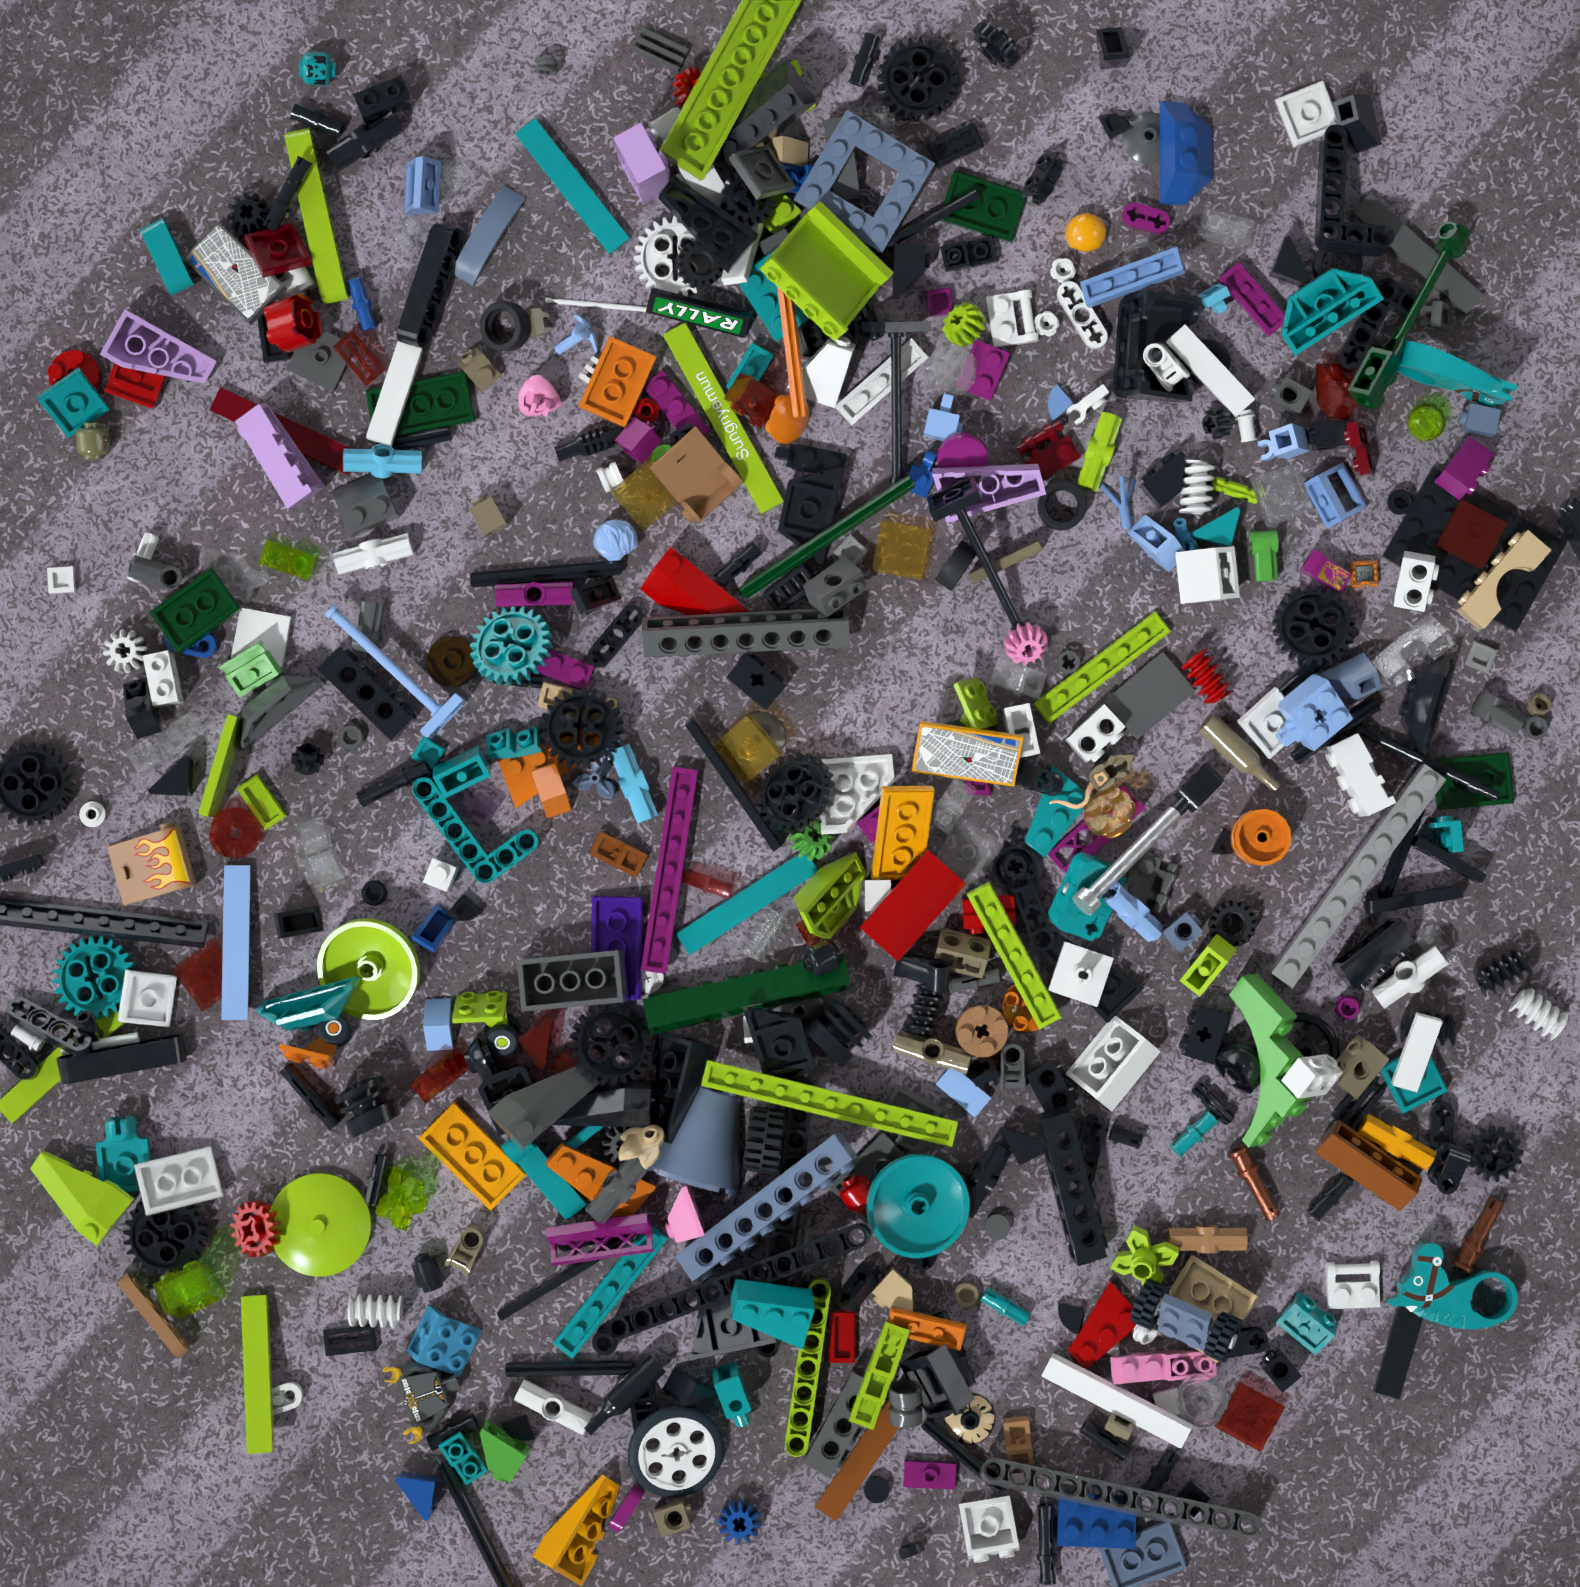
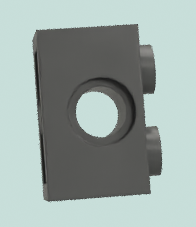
[803,557,867,617]

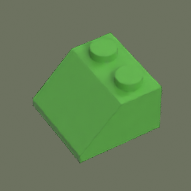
[480,1420,531,1483]

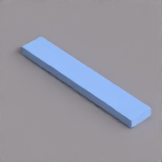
[221,865,251,1020]

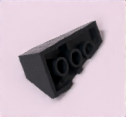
[651,1032,714,1144]

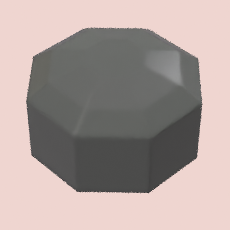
[1521,715,1549,740]

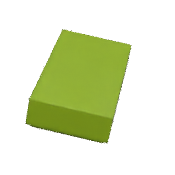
[236,774,287,831]

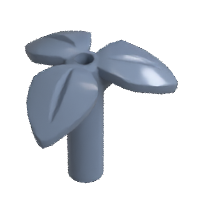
[571,757,615,799]

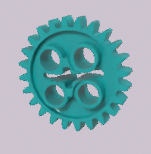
[470,606,553,686]
[52,936,136,1020]

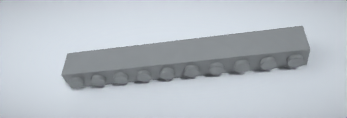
[1269,764,1446,988]

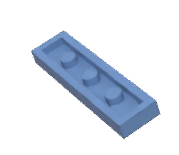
[1080,247,1186,308]

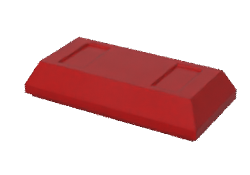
[829,1311,855,1363]

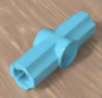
[343,444,422,478]
[609,744,658,824]

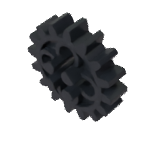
[1466,1125,1523,1182]

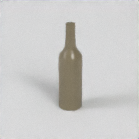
[1198,714,1280,792]

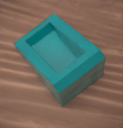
[1191,507,1240,547]

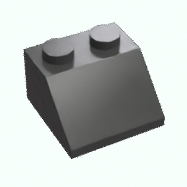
[332,474,400,538]

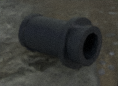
[76,1011,104,1042]
[1108,1124,1143,1149]

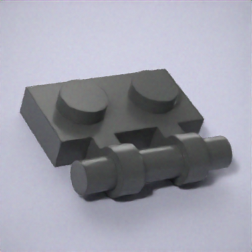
[1124,853,1179,914]

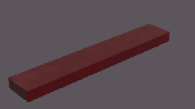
[209,387,351,476]

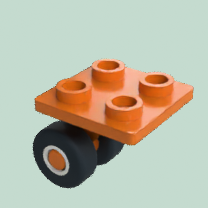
[279,1014,353,1069]

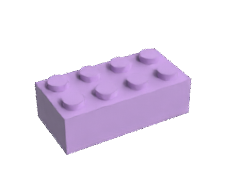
[613,123,671,205]

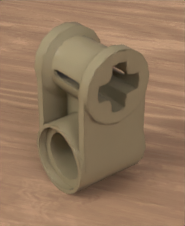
[445,1225,486,1277]

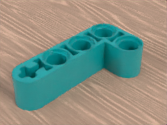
[501,1138,587,1221]

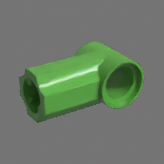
[1249,530,1278,582]

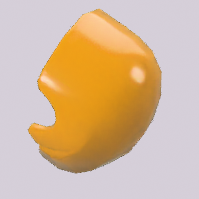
[1065,213,1107,252]

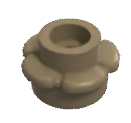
[1526,694,1552,718]

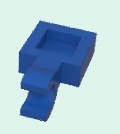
[908,450,937,498]

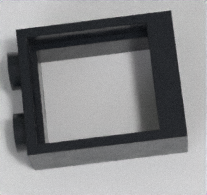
[899,1344,974,1419]

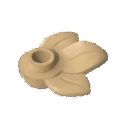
[619,1125,665,1169]

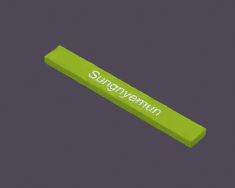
[663,323,784,515]

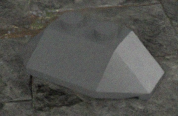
[239,675,325,749]

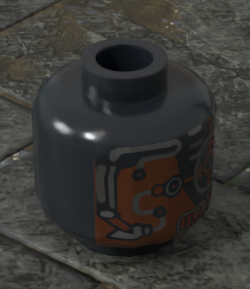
[801,939,842,977]

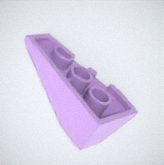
[100,309,217,384]

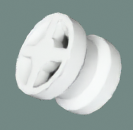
[596,462,625,493]

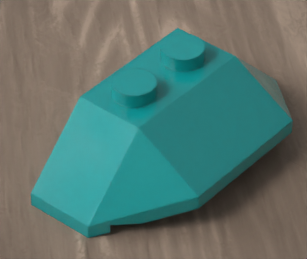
[1281,268,1384,356]
[257,976,360,1032]

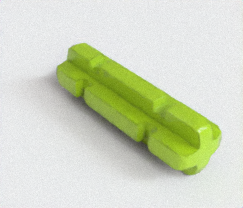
[1211,476,1261,504]

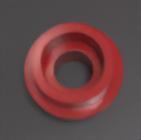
[634,398,660,423]

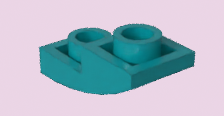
[486,726,542,759]
[438,1431,488,1485]

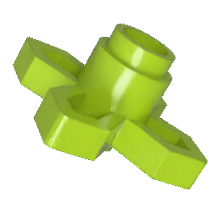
[1111,1225,1179,1285]

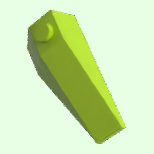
[30,1150,134,1246]

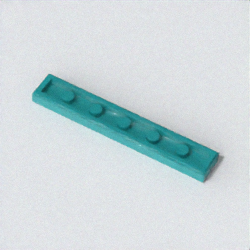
[515,118,630,255]
[676,855,818,955]
[553,1224,669,1359]

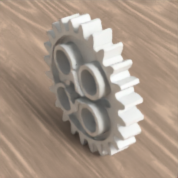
[634,216,710,296]

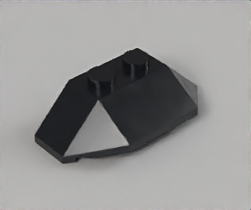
[1398,654,1456,755]

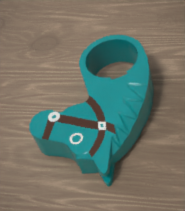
[1397,341,1518,408]
[1386,1241,1518,1329]

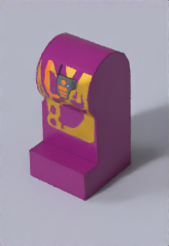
[1299,549,1352,593]

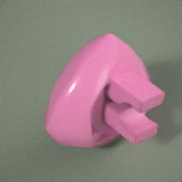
[518,375,562,417]

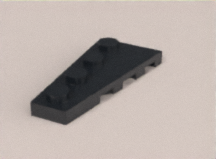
[1037,931,1144,1023]

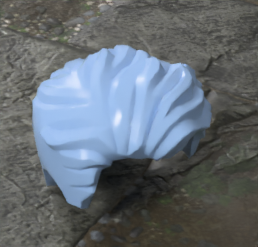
[593,520,638,561]

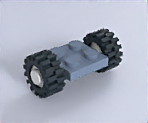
[1130,1278,1243,1363]

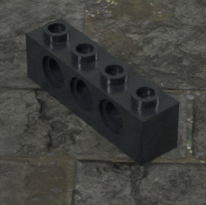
[318,647,415,742]

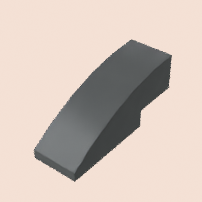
[823,117,860,201]

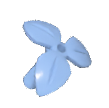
[554,314,598,355]

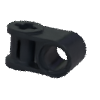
[1015,759,1064,796]
[1427,1141,1472,1195]
[1229,1326,1269,1358]

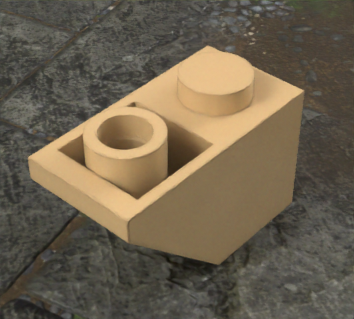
[872,1267,913,1311]

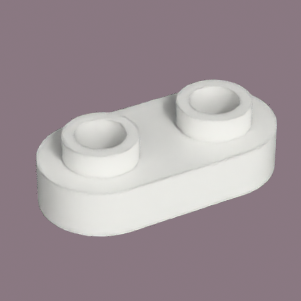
[272,1382,303,1415]

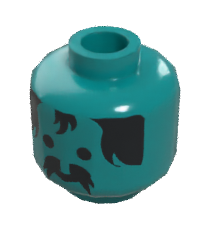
[299,51,336,86]

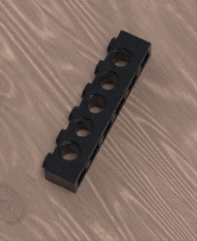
[1035,1106,1108,1267]

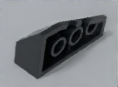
[553,1080,652,1127]

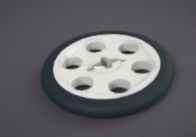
[628,1406,724,1498]

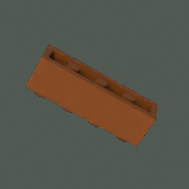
[1315,1119,1423,1211]

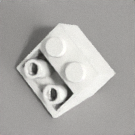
[1175,546,1240,604]

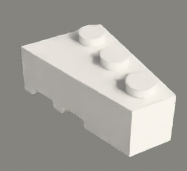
[1325,733,1397,817]

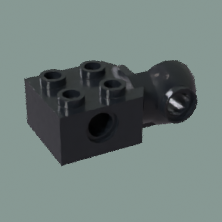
[464,1036,535,1136]

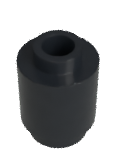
[411,1252,443,1293]

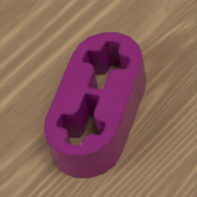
[1122,203,1170,235]
[607,1485,645,1533]

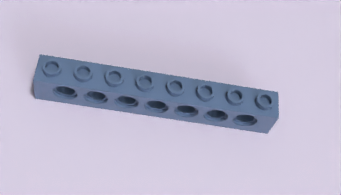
[675,1133,859,1282]

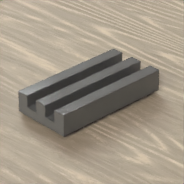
[632,27,689,74]

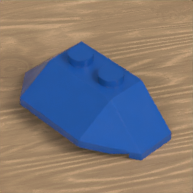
[1160,101,1213,205]

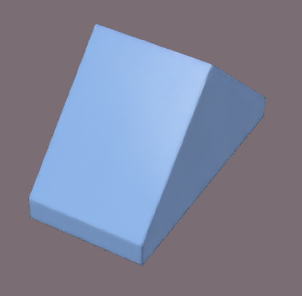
[423,998,453,1051]

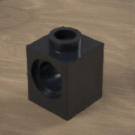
[1306,420,1346,451]
[1259,1349,1302,1393]

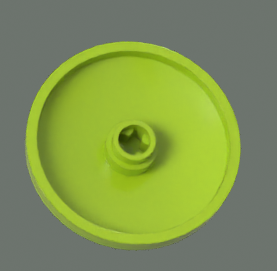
[317,918,420,1020]
[270,1173,372,1277]

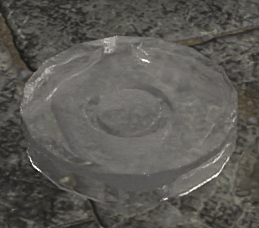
[926,344,977,396]

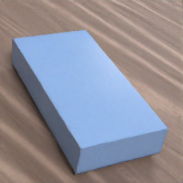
[935,1069,991,1117]

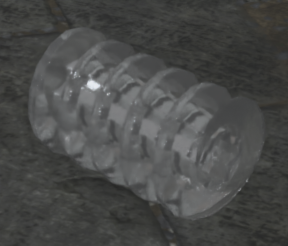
[739,906,792,964]

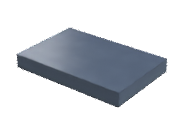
[1098,1521,1188,1587]

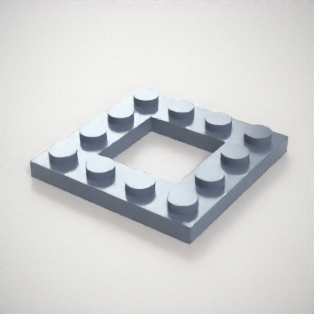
[794,110,935,254]

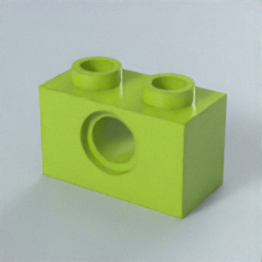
[1180,934,1237,997]

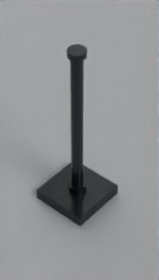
[861,321,931,483]
[927,475,1025,630]

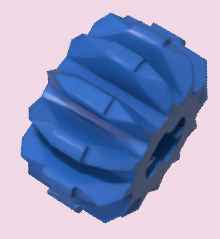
[718,1499,761,1545]

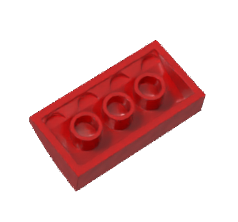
[859,850,966,961]

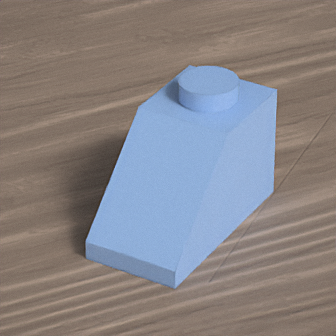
[1127,515,1185,572]

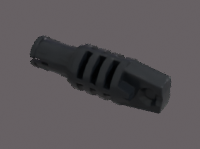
[554,425,623,462]

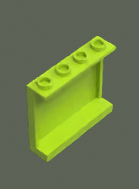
[760,201,894,341]

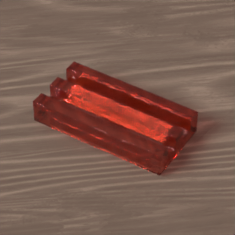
[332,330,386,386]

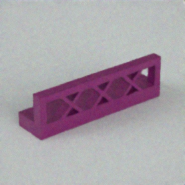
[1047,785,1146,874]
[546,1213,654,1266]

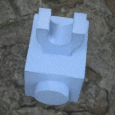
[923,394,963,441]
[1258,423,1310,461]

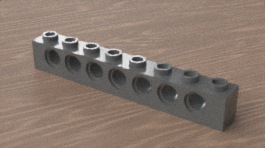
[642,607,850,658]

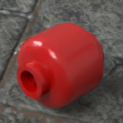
[839,1174,872,1214]

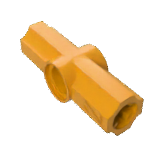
[1357,1114,1436,1171]

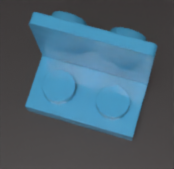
[406,1305,481,1376]

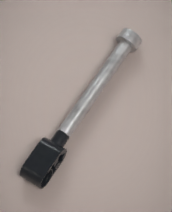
[1073,762,1225,915]

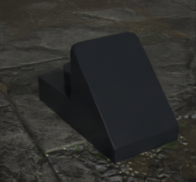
[570,576,621,615]

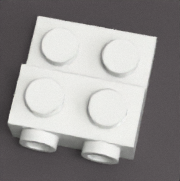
[959,1496,1019,1563]

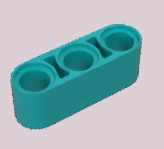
[140,218,195,296]

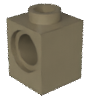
[469,496,508,538]
[653,1498,695,1538]

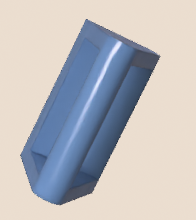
[404,156,441,215]
[1303,462,1367,529]

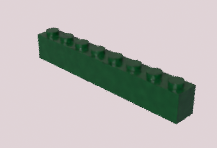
[642,953,852,1035]

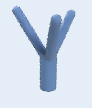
[1100,475,1136,529]

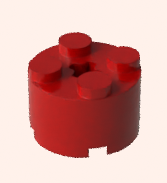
[264,293,322,352]

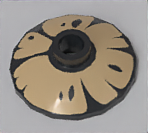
[944,1394,995,1445]

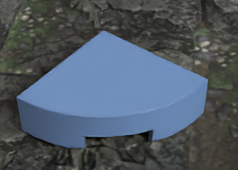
[1048,384,1073,421]

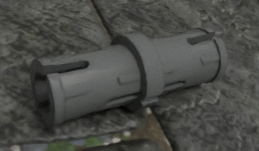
[949,967,1001,994]

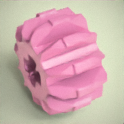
[1004,621,1048,666]

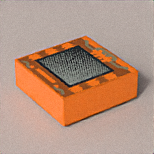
[1350,560,1378,588]

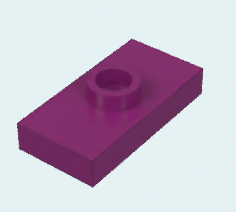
[903,1460,956,1490]

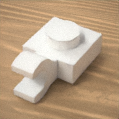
[1066,384,1109,425]

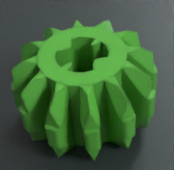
[789,820,834,861]

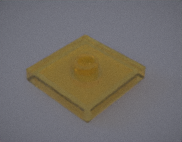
[610,459,678,531]
[871,520,931,581]
[713,714,783,785]

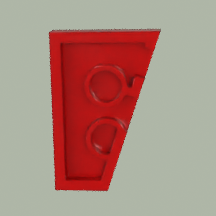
[1068,1280,1137,1369]

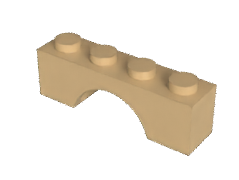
[1456,530,1551,630]

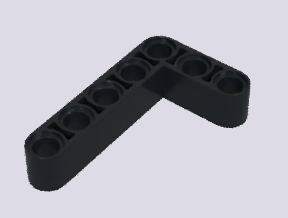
[1315,124,1394,257]

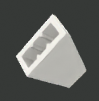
[786,336,856,408]

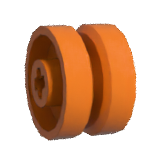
[1230,809,1292,866]

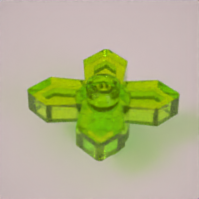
[375,1166,427,1231]

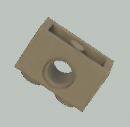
[1335,1034,1389,1099]

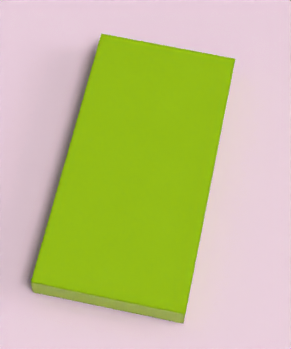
[198,715,242,818]

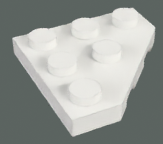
[820,754,894,835]

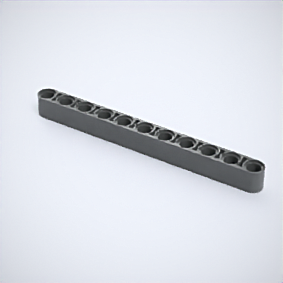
[980,1458,1261,1538]

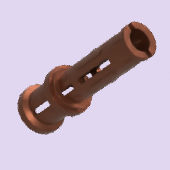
[1227,1144,1281,1221]
[1451,1197,1505,1274]

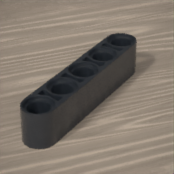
[397,223,463,348]
[56,1034,187,1084]

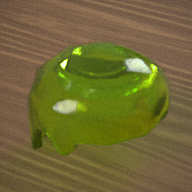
[1407,402,1447,442]

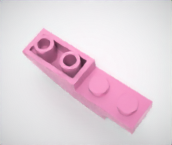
[1110,1349,1217,1384]

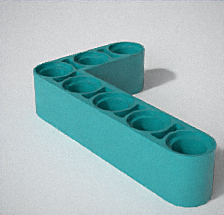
[412,778,540,883]

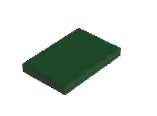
[940,170,1026,243]
[149,568,242,655]
[1434,752,1514,811]

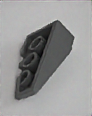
[487,1066,600,1152]

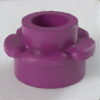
[1335,995,1360,1020]

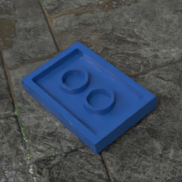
[1057,1493,1136,1549]

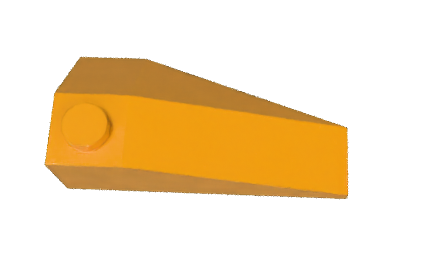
[532,1475,620,1587]

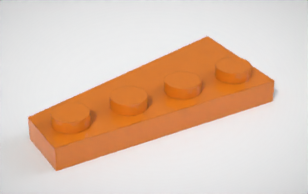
[498,727,600,809]
[545,1143,657,1218]

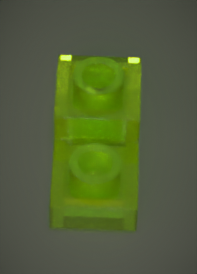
[258,540,316,581]

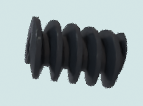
[1473,948,1533,997]
[903,984,948,1039]
[1400,1011,1456,1046]

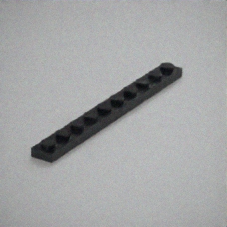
[0,898,209,948]

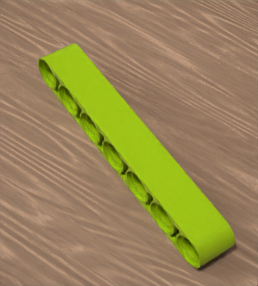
[284,128,349,305]
[785,1276,831,1457]

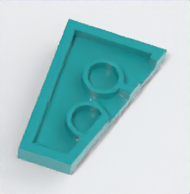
[1024,766,1093,858]

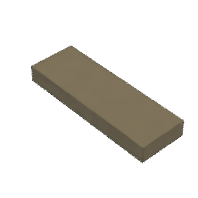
[967,541,1042,585]

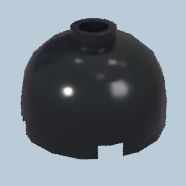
[1214,1043,1260,1094]

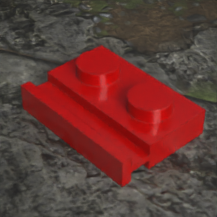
[104,363,166,410]

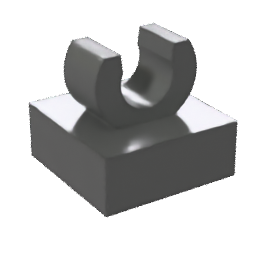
[1421,301,1451,331]

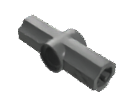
[585,1157,651,1224]

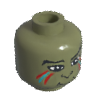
[76,422,110,459]

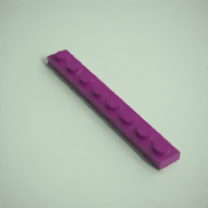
[641,767,698,974]

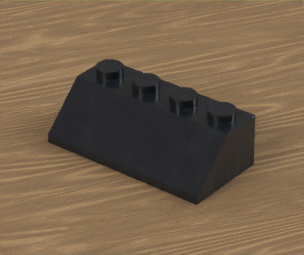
[720,59,816,166]

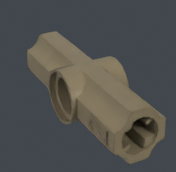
[893,1030,973,1075]

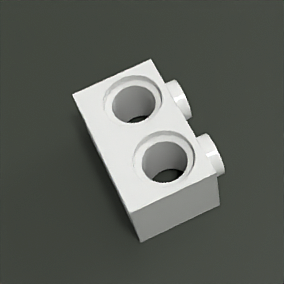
[1394,551,1439,612]
[143,651,184,708]
[1002,703,1040,758]
[1065,704,1125,763]
[1281,1054,1343,1099]

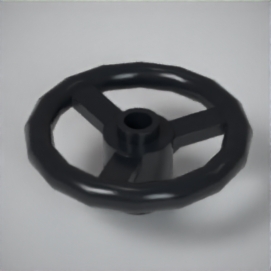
[1292,1012,1340,1060]

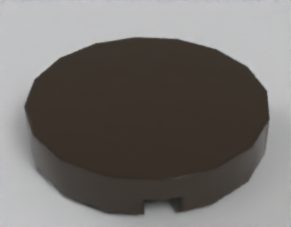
[426,636,477,687]

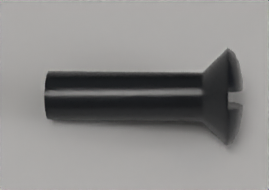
[798,326,817,357]

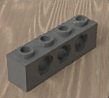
[803,1368,864,1478]

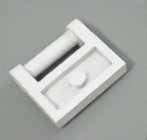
[986,290,1039,348]
[1326,1261,1380,1309]

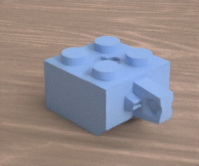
[1275,674,1353,751]

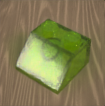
[153,1261,226,1320]

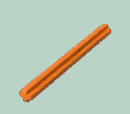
[777,286,808,418]

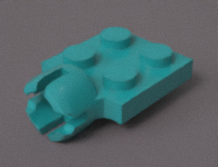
[96,1116,151,1192]

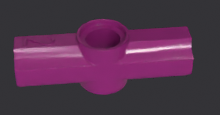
[495,582,574,607]

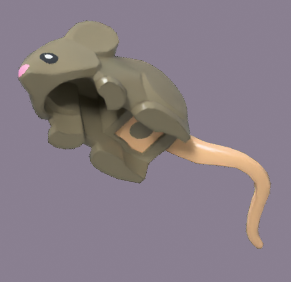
[1049,754,1134,809]

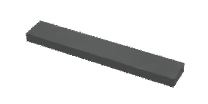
[1351,193,1484,315]

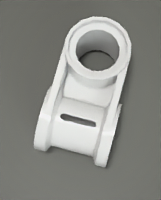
[1143,342,1190,392]

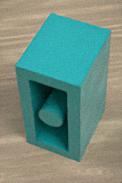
[433,745,491,799]

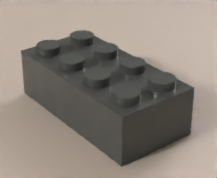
[517,950,629,1012]

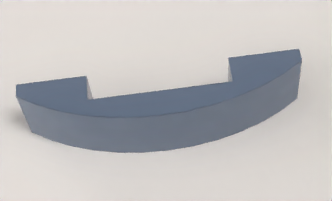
[452,186,526,286]

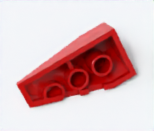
[640,547,750,615]

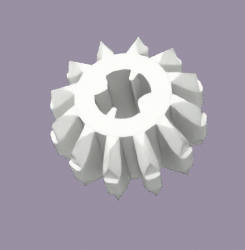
[103,629,148,673]

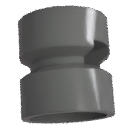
[889,1380,922,1428]

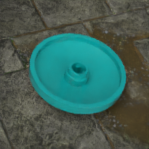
[866,1154,970,1258]

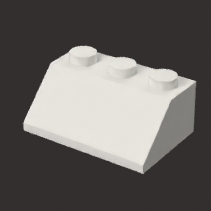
[1066,1016,1160,1111]

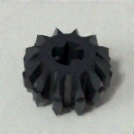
[226,192,270,235]

